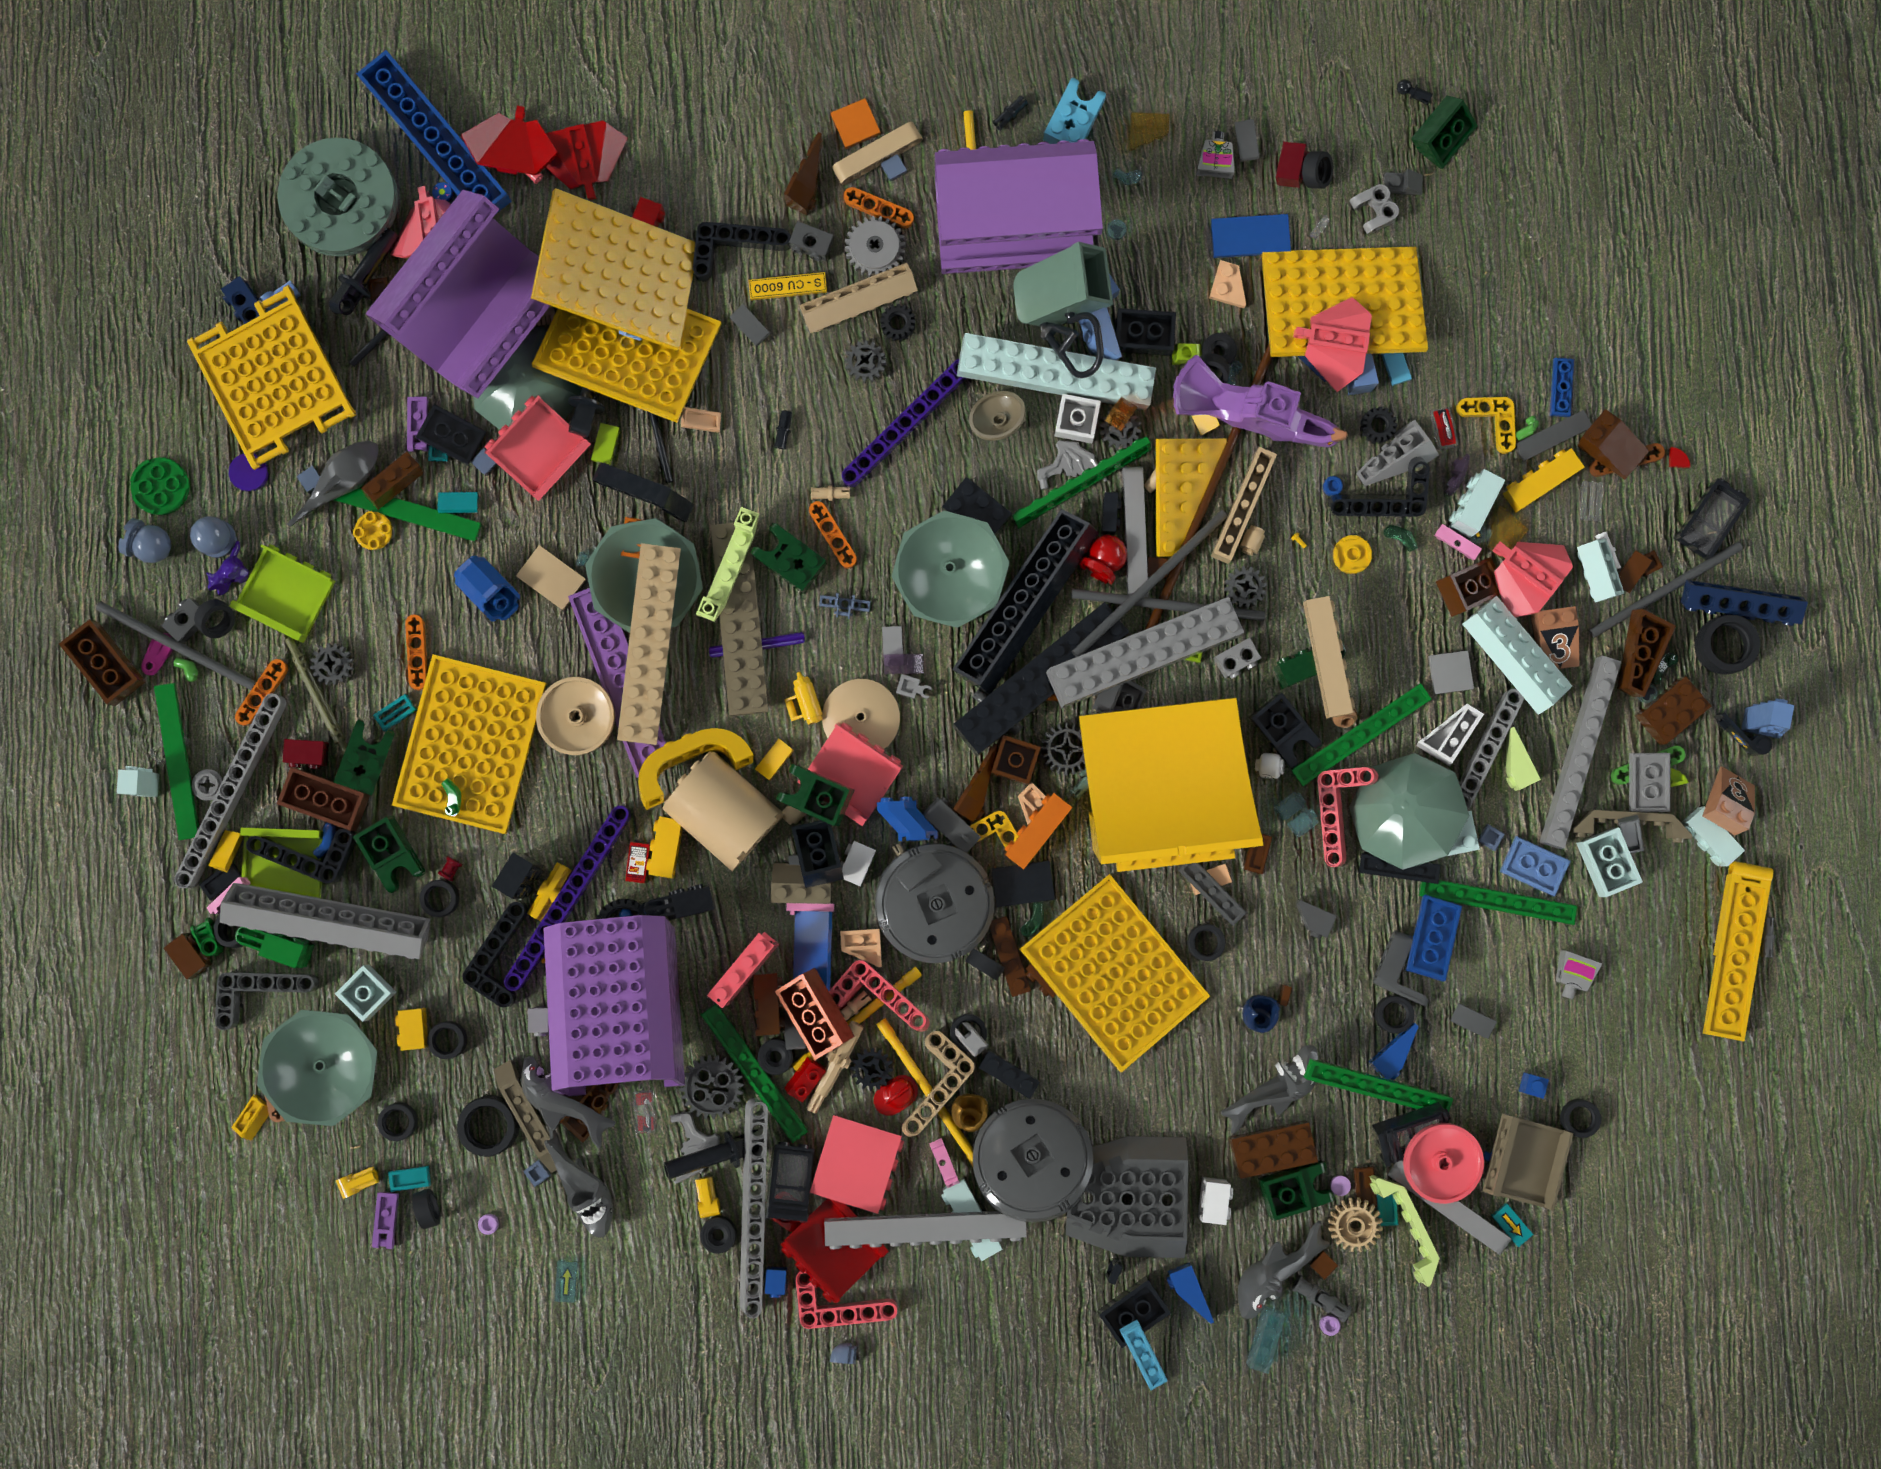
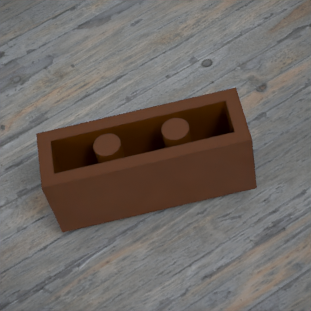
[361,452,423,510]

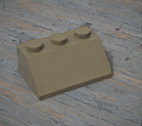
[771,863,832,904]

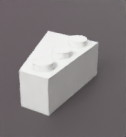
[1417,704,1484,766]

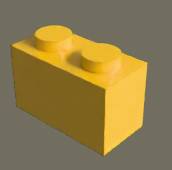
[395,1008,428,1051]

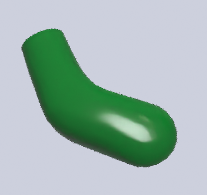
[441,778,462,816]

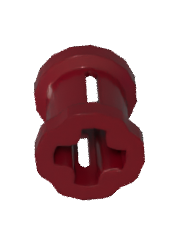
[438,856,463,882]

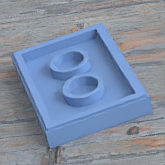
[1500,836,1570,897]

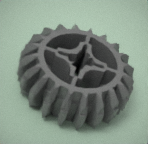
[1040,723,1085,776]

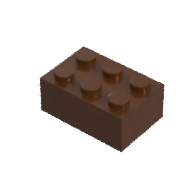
[1634,676,1712,745]

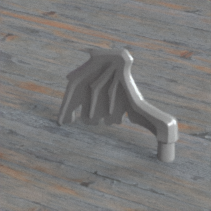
[1037,440,1107,490]
[671,1112,720,1184]

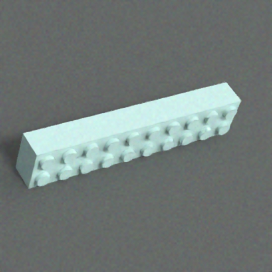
[957,333,1156,410]

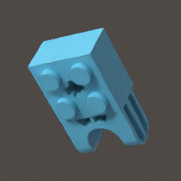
[1043,78,1106,144]

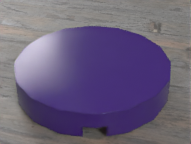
[228,454,269,492]

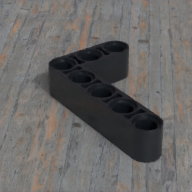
[693,222,791,282]
[1328,457,1430,517]
[592,462,694,522]
[246,829,356,884]
[462,902,528,1007]

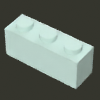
[1577,538,1625,603]
[117,766,159,797]
[1681,806,1745,867]

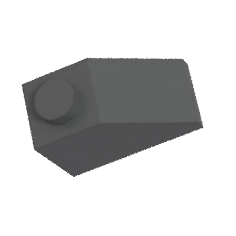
[1296,900,1336,940]

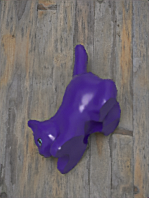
[206,541,249,596]

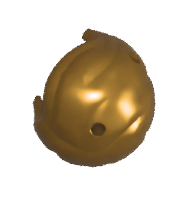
[951,1094,988,1132]

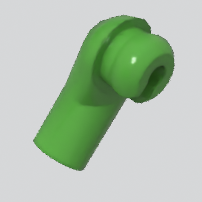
[1515,416,1539,441]
[174,657,198,682]

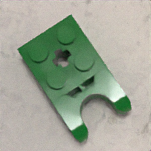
[235,927,315,968]

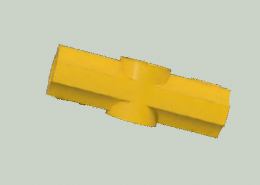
[527,862,573,921]

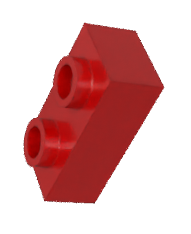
[784,1057,826,1103]

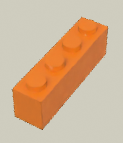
[1004,793,1073,870]

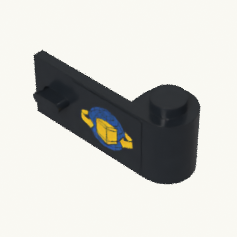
[1714,712,1772,756]

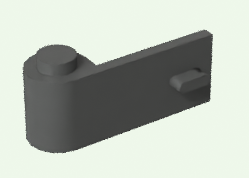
[922,797,981,853]

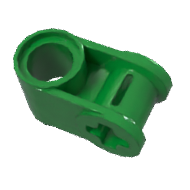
[190,917,224,956]

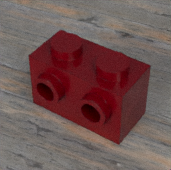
[1276,141,1310,188]
[282,739,329,769]

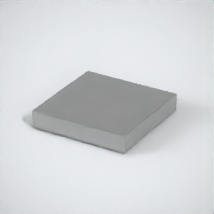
[1428,651,1474,695]

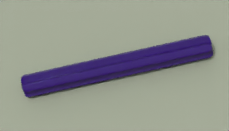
[709,632,805,658]

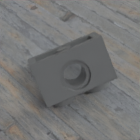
[789,221,834,262]
[161,598,212,644]

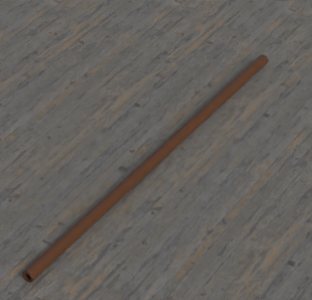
[1145,344,1273,630]

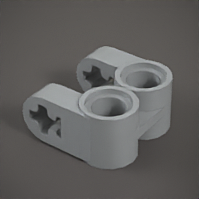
[1350,184,1399,235]

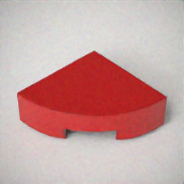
[1669,447,1690,468]

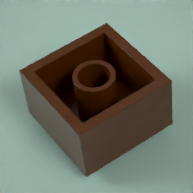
[991,735,1041,785]

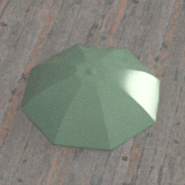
[473,327,581,430]
[891,510,1010,628]
[585,518,703,633]
[1349,753,1469,870]
[257,1010,377,1126]

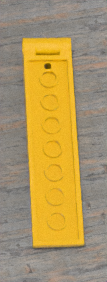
[1703,861,1773,1041]

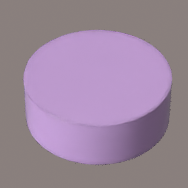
[1330,1175,1351,1196]
[478,1214,499,1235]
[1319,1314,1341,1336]

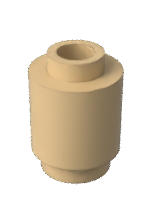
[1240,525,1265,556]
[782,805,806,825]

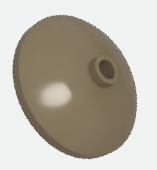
[969,391,1026,441]

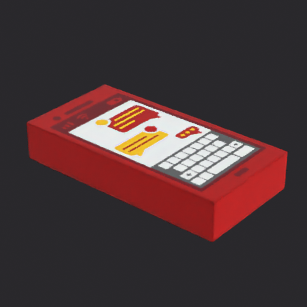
[625,842,650,883]

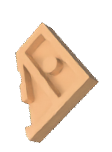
[1209,260,1246,308]
[1018,782,1045,825]
[840,929,882,967]

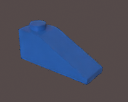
[1368,1023,1419,1080]
[1166,1262,1214,1324]

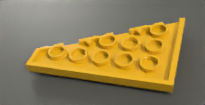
[1156,438,1227,557]

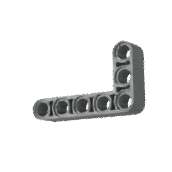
[215,972,319,1030]

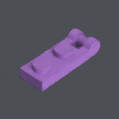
[407,397,429,452]
[372,1191,399,1249]

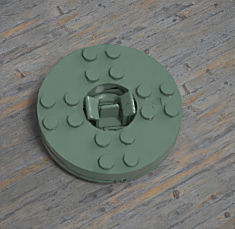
[278,138,398,257]

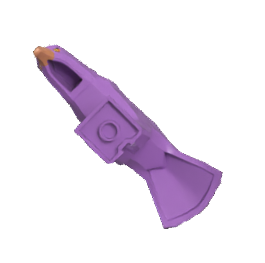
[1173,355,1348,447]

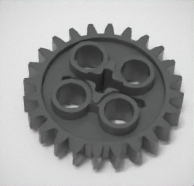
[679,1054,744,1120]

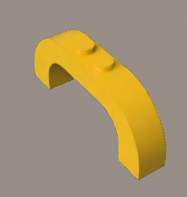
[638,728,753,810]

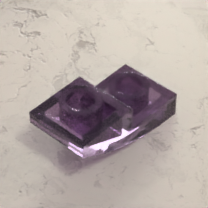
[1444,454,1470,496]
[884,654,924,675]

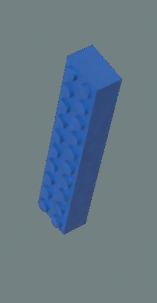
[356,50,512,215]

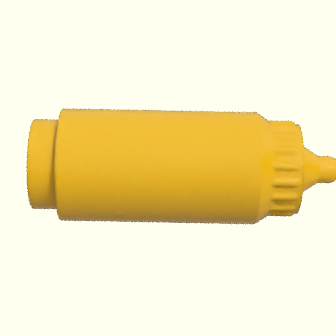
[784,672,823,725]

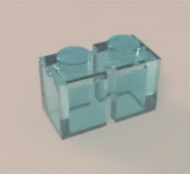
[1273,792,1319,838]

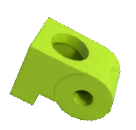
[1172,343,1202,365]

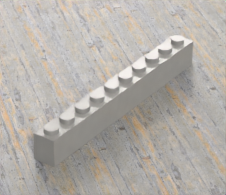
[1539,656,1621,849]
[824,1211,1026,1249]

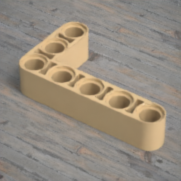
[902,1031,975,1137]

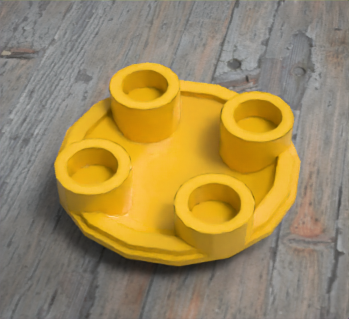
[353,511,392,550]

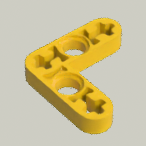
[1456,397,1516,454]
[970,811,1019,848]

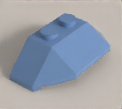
[1078,308,1122,361]

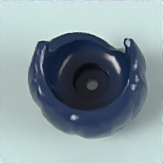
[1242,995,1280,1033]

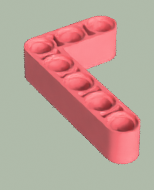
[1318,767,1378,867]
[829,960,930,1032]
[796,1270,898,1329]

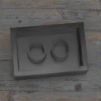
[1115,308,1176,356]
[942,477,1012,536]
[791,820,844,888]
[492,852,544,899]
[1097,1276,1171,1348]

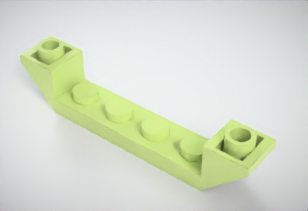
[696,507,760,622]
[1369,1175,1440,1287]

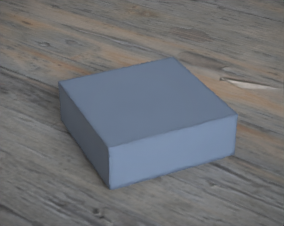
[881,154,907,182]
[471,448,497,476]
[296,466,320,493]
[1478,824,1505,851]
[523,1160,552,1187]

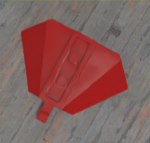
[461,105,558,175]
[545,120,628,200]

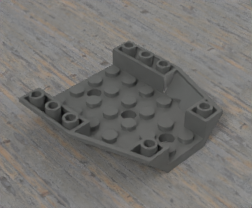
[1066,1136,1188,1258]

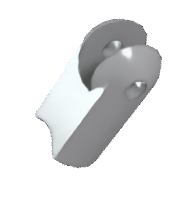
[955,1022,988,1057]

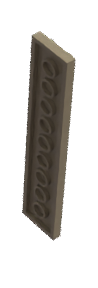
[711,523,769,717]

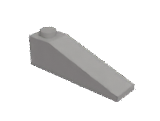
[1356,420,1439,486]

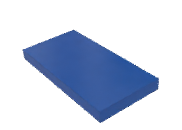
[1211,214,1291,258]
[1406,895,1462,982]
[793,911,832,991]

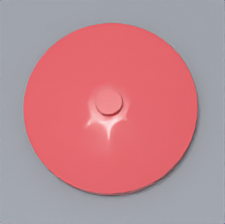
[1403,1123,1484,1204]

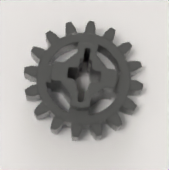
[844,340,886,383]
[1099,407,1141,450]
[1224,566,1267,609]
[310,643,354,686]

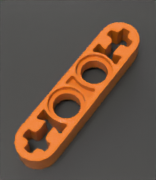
[843,187,914,229]
[809,501,857,569]
[405,614,428,691]
[235,659,288,726]

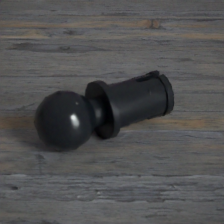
[1397,79,1433,105]

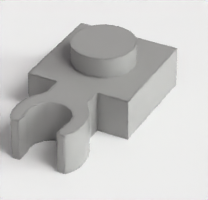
[896,674,932,699]

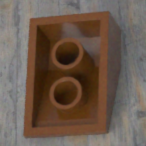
[1577,409,1649,480]
[1436,557,1500,617]

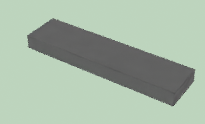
[1515,410,1592,462]
[1177,863,1247,926]

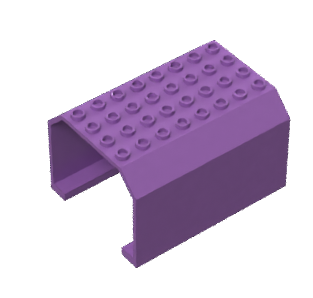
[935,139,1103,274]
[366,190,550,399]
[544,915,685,1097]

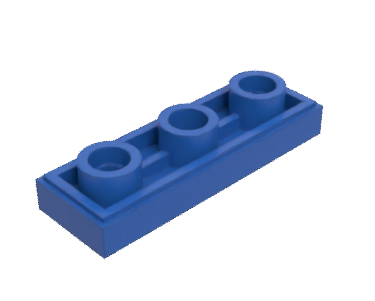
[1550,358,1574,417]

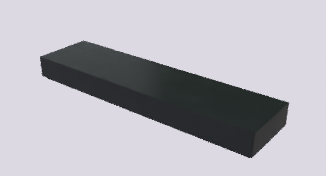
[1359,853,1441,884]

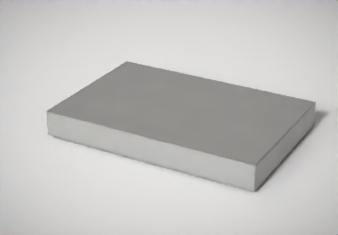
[1629,753,1670,812]

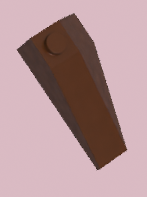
[784,132,823,215]
[953,743,997,822]
[559,1083,619,1143]

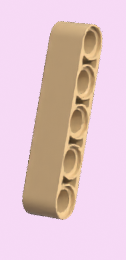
[832,122,923,185]

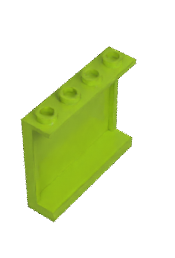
[229,544,336,643]
[240,828,323,899]

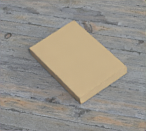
[516,545,586,611]

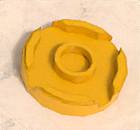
[1333,535,1372,574]

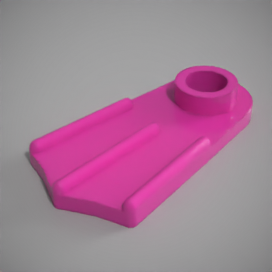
[141,633,173,676]

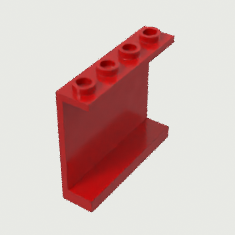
[780,1198,889,1303]

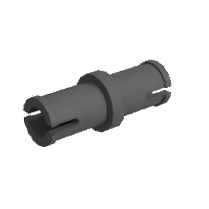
[1760,917,1776,957]

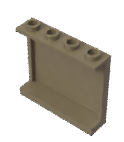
[1482,1113,1573,1211]

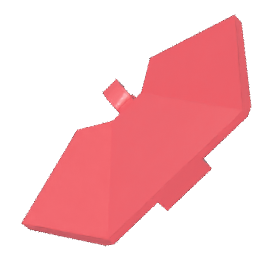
[390,186,451,258]
[1293,297,1372,392]
[1492,541,1573,618]

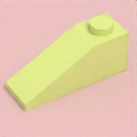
[1506,727,1541,791]

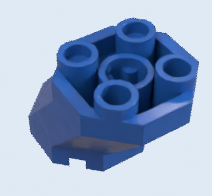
[454,555,520,622]
[877,797,938,841]

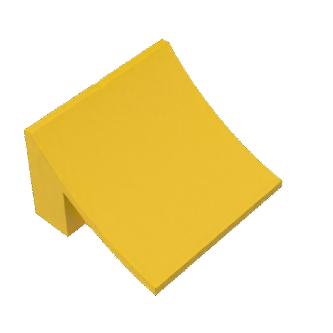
[1079,698,1263,872]

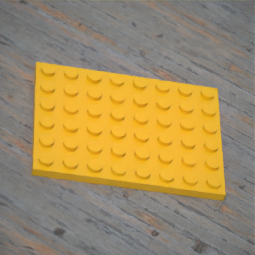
[531,188,695,351]
[1261,247,1428,357]
[532,308,721,423]
[392,654,547,834]
[1020,874,1210,1073]

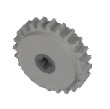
[845,216,906,277]

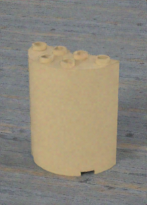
[662,751,785,872]

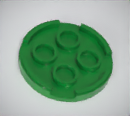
[130,457,190,515]

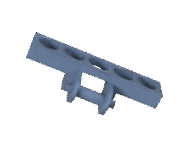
[819,592,871,619]

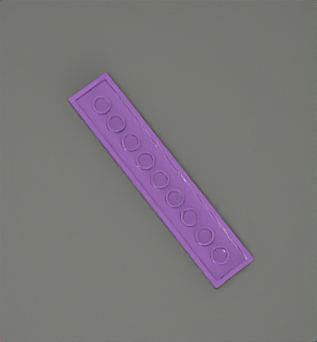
[568,588,666,778]

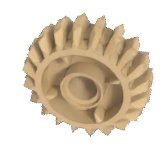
[1328,1197,1383,1252]

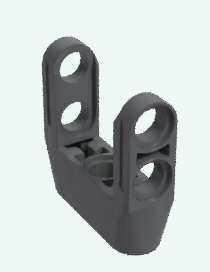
[1373,930,1429,1007]

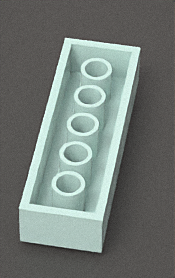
[1463,596,1572,715]

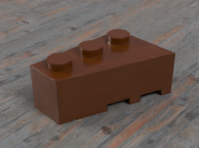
[753,973,785,1036]

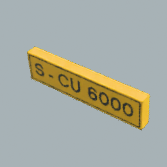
[749,272,827,300]

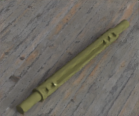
[285,637,347,755]

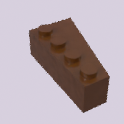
[1617,609,1676,697]

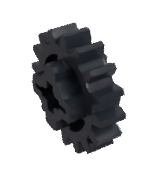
[850,1047,893,1091]

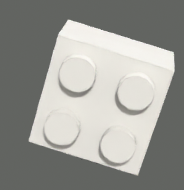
[1054,394,1101,443]
[1198,1177,1233,1225]

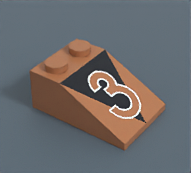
[1531,606,1580,669]
[1702,766,1755,835]

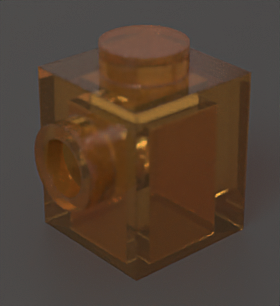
[1105,397,1138,431]

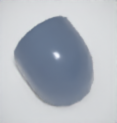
[830,1343,857,1364]

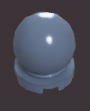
[190,516,237,558]
[118,518,172,563]

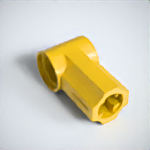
[336,1167,379,1199]
[695,1176,721,1218]

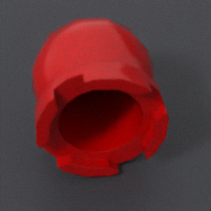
[1079,535,1127,585]

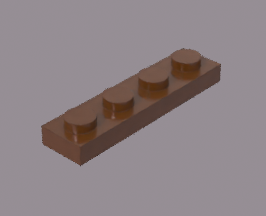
[989,916,1031,997]

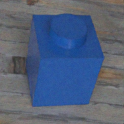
[1519,1072,1549,1099]
[765,1266,788,1298]

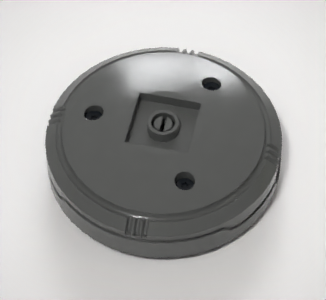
[875,844,994,963]
[973,1099,1093,1222]

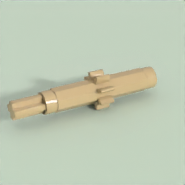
[806,1021,864,1114]

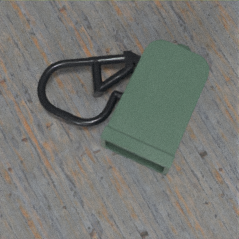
[1014,242,1113,379]

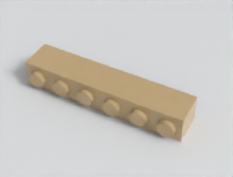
[799,262,918,333]
[1210,447,1277,564]
[1303,596,1355,719]

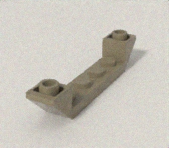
[1569,810,1692,843]
[493,1060,557,1173]

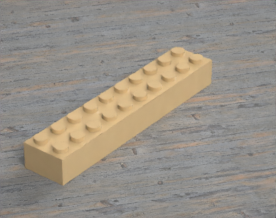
[617,543,681,745]

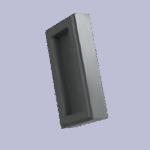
[1617,815,1644,854]

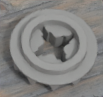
[192,769,223,801]

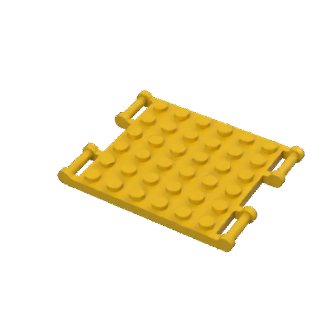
[187,285,356,470]

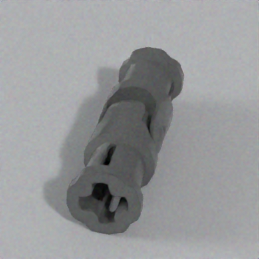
[1291,1275,1352,1322]

